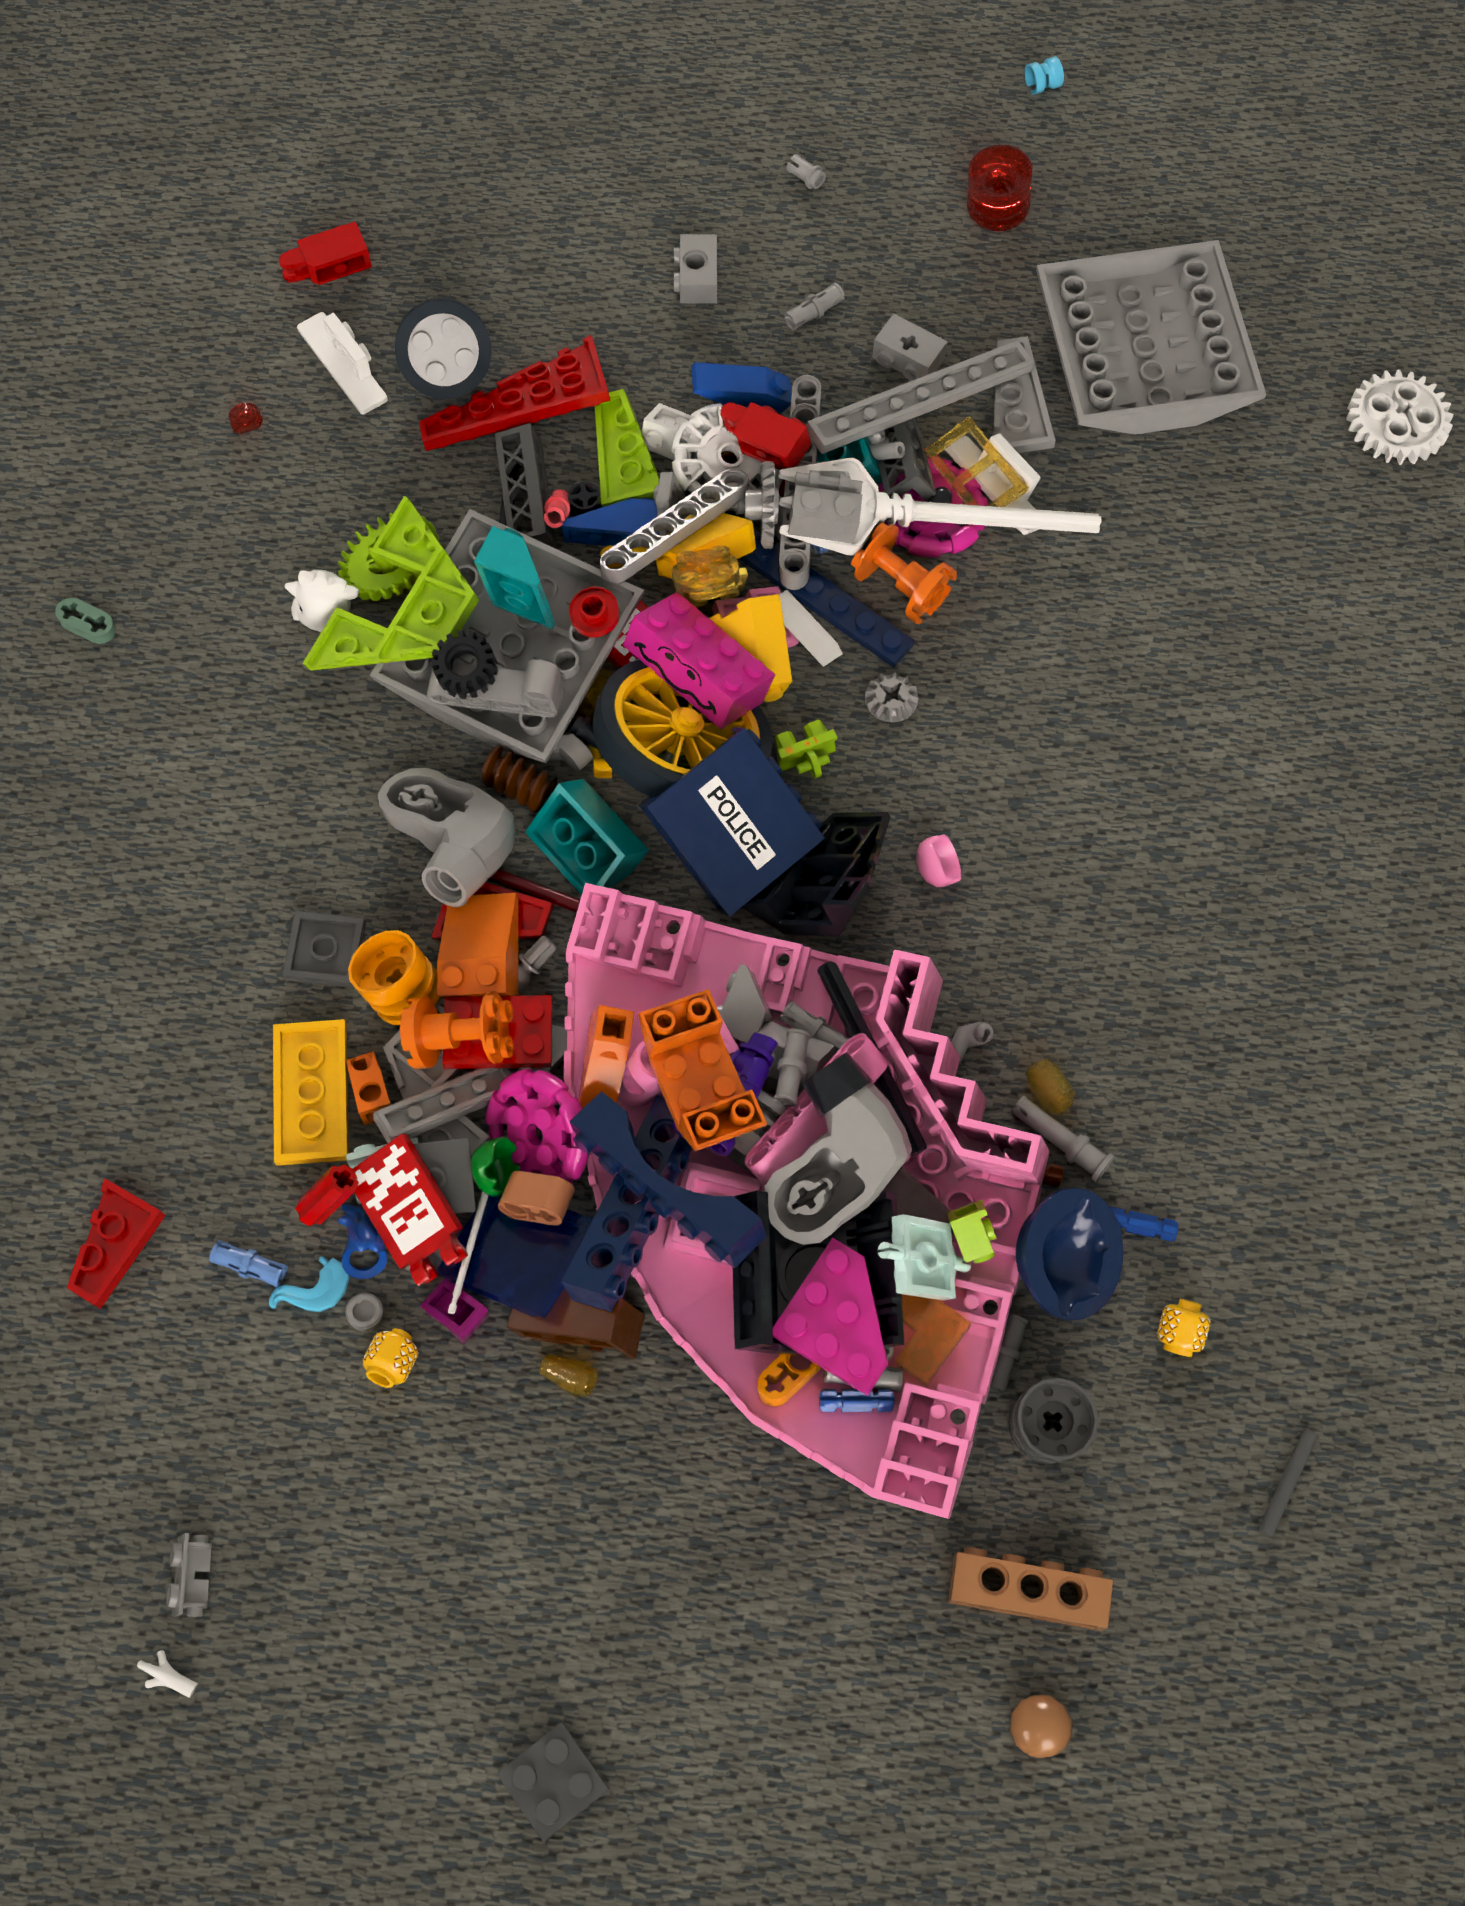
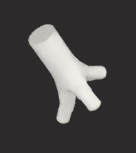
[137,1650,198,1698]

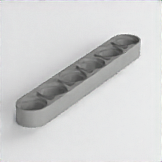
[600,469,749,583]

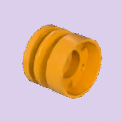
[348,930,440,1025]

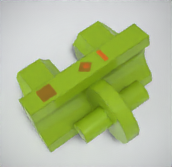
[775,719,837,779]

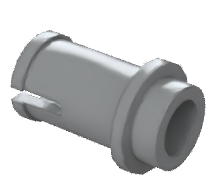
[786,154,826,189]

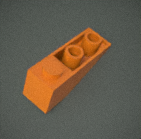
[578,1005,635,1108]

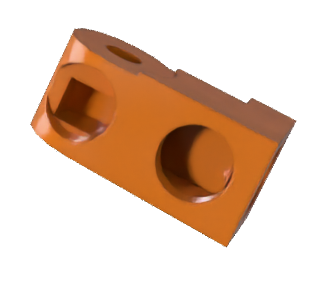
[346,1051,392,1126]

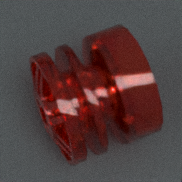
[967,145,1033,231]

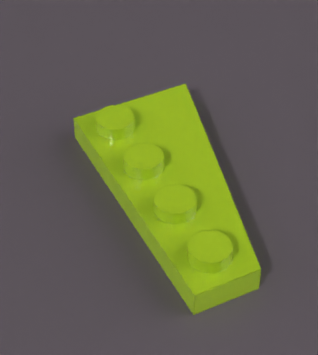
[594,389,660,507]

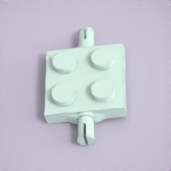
[878,1214,971,1301]

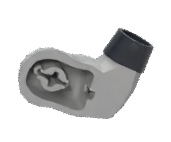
[765,1052,912,1245]

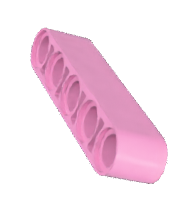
[744,1033,888,1187]

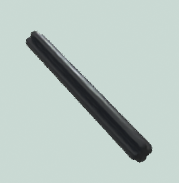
[817,961,927,1156]

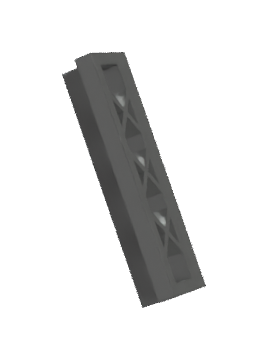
[877,417,936,501]
[495,423,557,549]

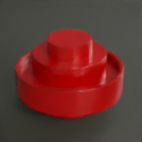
[569,586,620,638]

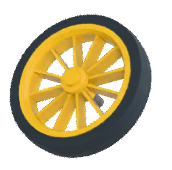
[593,660,772,798]

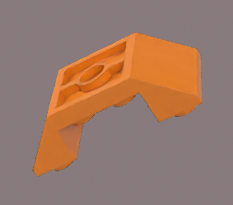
[638,989,767,1152]

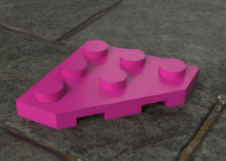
[773,1238,889,1397]

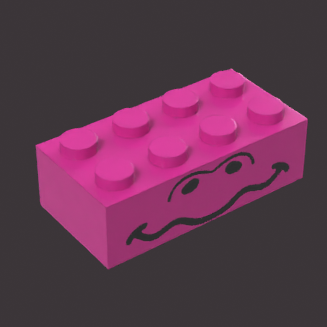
[623,592,775,729]

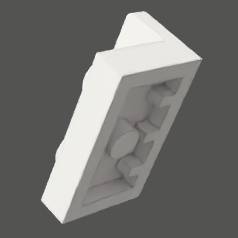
[642,403,707,460]

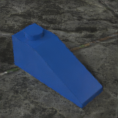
[691,362,792,414]
[562,498,660,546]

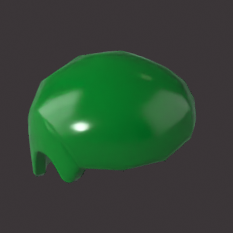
[470,1137,520,1197]

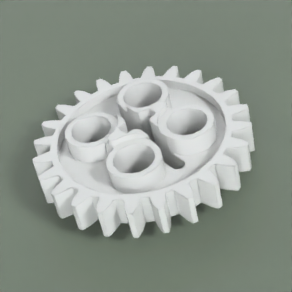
[1346,370,1453,465]

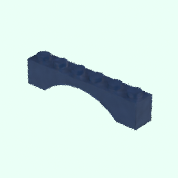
[570,1091,767,1269]

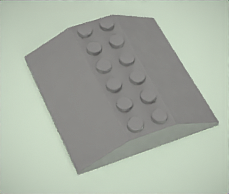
[1036,240,1266,435]
[370,509,645,763]

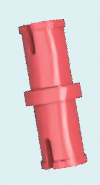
[544,489,570,528]

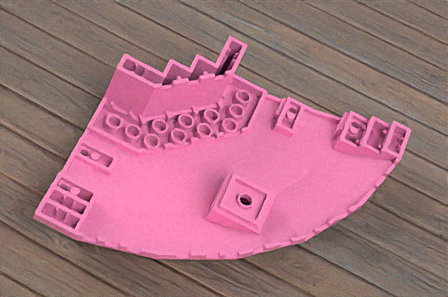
[564,883,1050,1519]

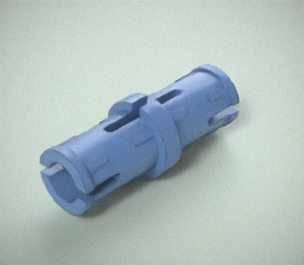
[209,1240,288,1288]

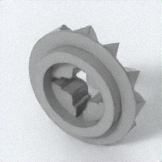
[865,672,919,723]

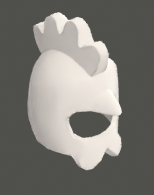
[284,570,359,632]

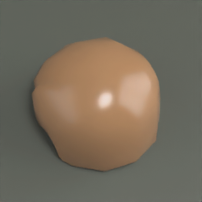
[1010,1695,1073,1758]

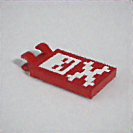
[353,1134,468,1286]

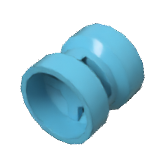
[1024,56,1064,95]

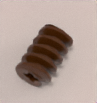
[482,744,558,813]

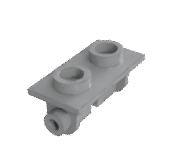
[166,1533,212,1617]

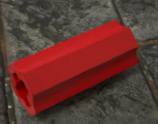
[295,1164,359,1227]

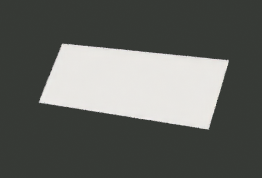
[779,590,843,667]

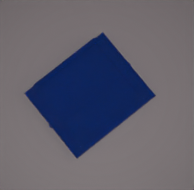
[437,1195,593,1318]

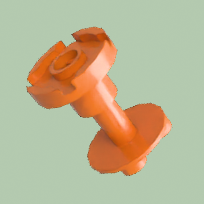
[851,523,957,625]
[400,991,514,1069]

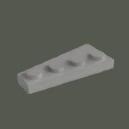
[993,336,1056,453]

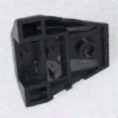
[743,812,891,936]

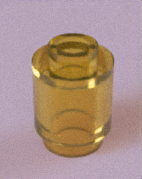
[1025,1059,1076,1114]

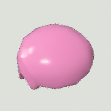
[916,834,962,887]

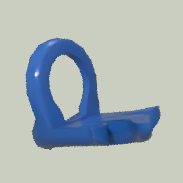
[338,1204,387,1279]

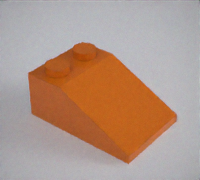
[437,893,519,999]

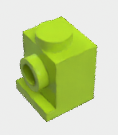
[947,1199,997,1263]

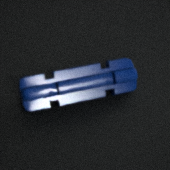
[1110,1207,1178,1242]
[819,1389,895,1412]

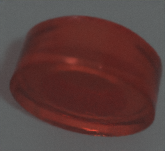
[228,403,263,434]

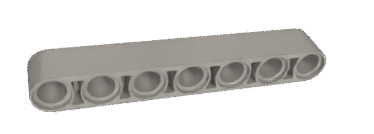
[779,375,821,590]

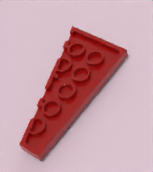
[419,335,611,451]

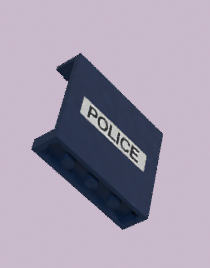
[638,727,825,917]

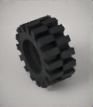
[431,630,498,699]

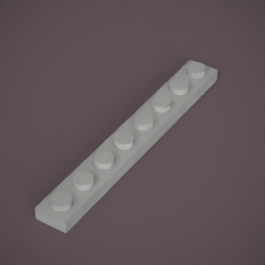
[806,340,1035,454]

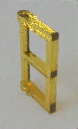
[924,416,1029,507]

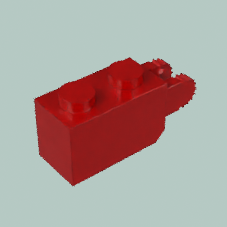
[278,221,372,285]
[720,402,812,470]

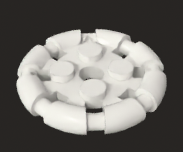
[671,403,783,515]

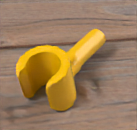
[588,744,612,778]

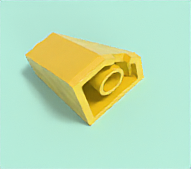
[709,594,792,702]

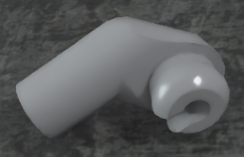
[867,430,905,460]
[951,1022,994,1064]

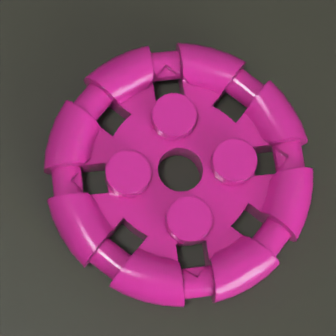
[877,457,989,558]
[485,1069,589,1185]

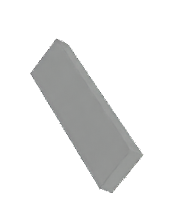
[373,1068,511,1143]

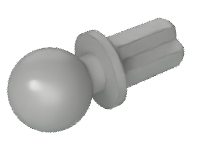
[518,936,557,991]

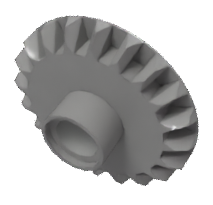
[744,461,779,549]

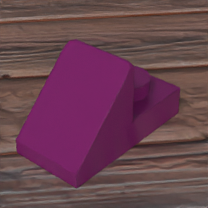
[420,1278,488,1344]

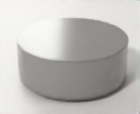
[345,1293,384,1332]

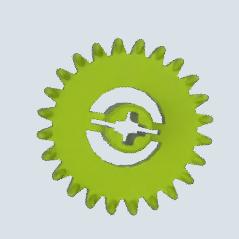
[338,513,439,601]

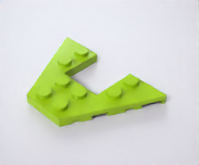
[302,496,480,671]

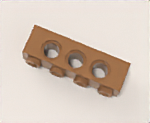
[948,1547,1113,1631]

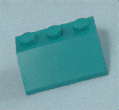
[474,526,556,629]
[525,779,649,895]

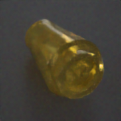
[539,1354,598,1398]

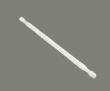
[448,1192,488,1314]

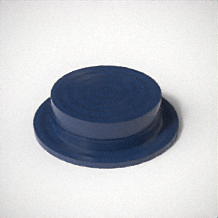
[1016,1188,1123,1320]

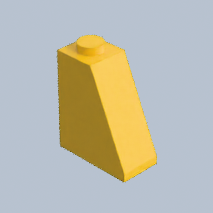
[656,513,756,583]

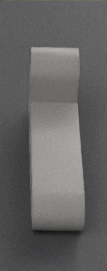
[427,660,563,717]

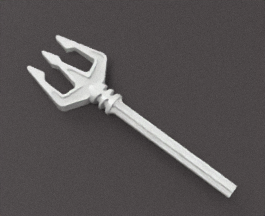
[778,458,1101,556]

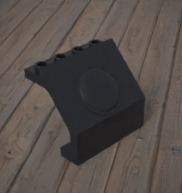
[732,1190,904,1354]

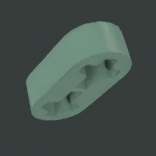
[55,598,116,644]

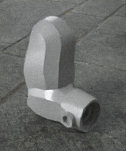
[378,768,516,907]

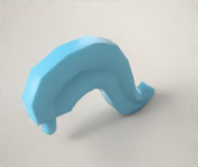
[269,1256,350,1312]

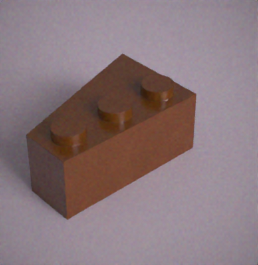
[507,1280,645,1359]

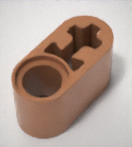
[498,1171,575,1225]

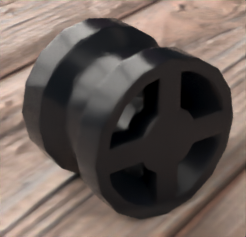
[568,482,602,517]

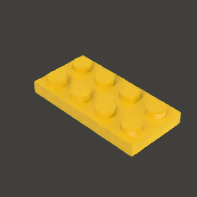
[273,1019,349,1166]

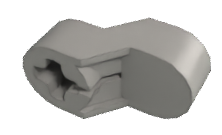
[548,734,593,772]

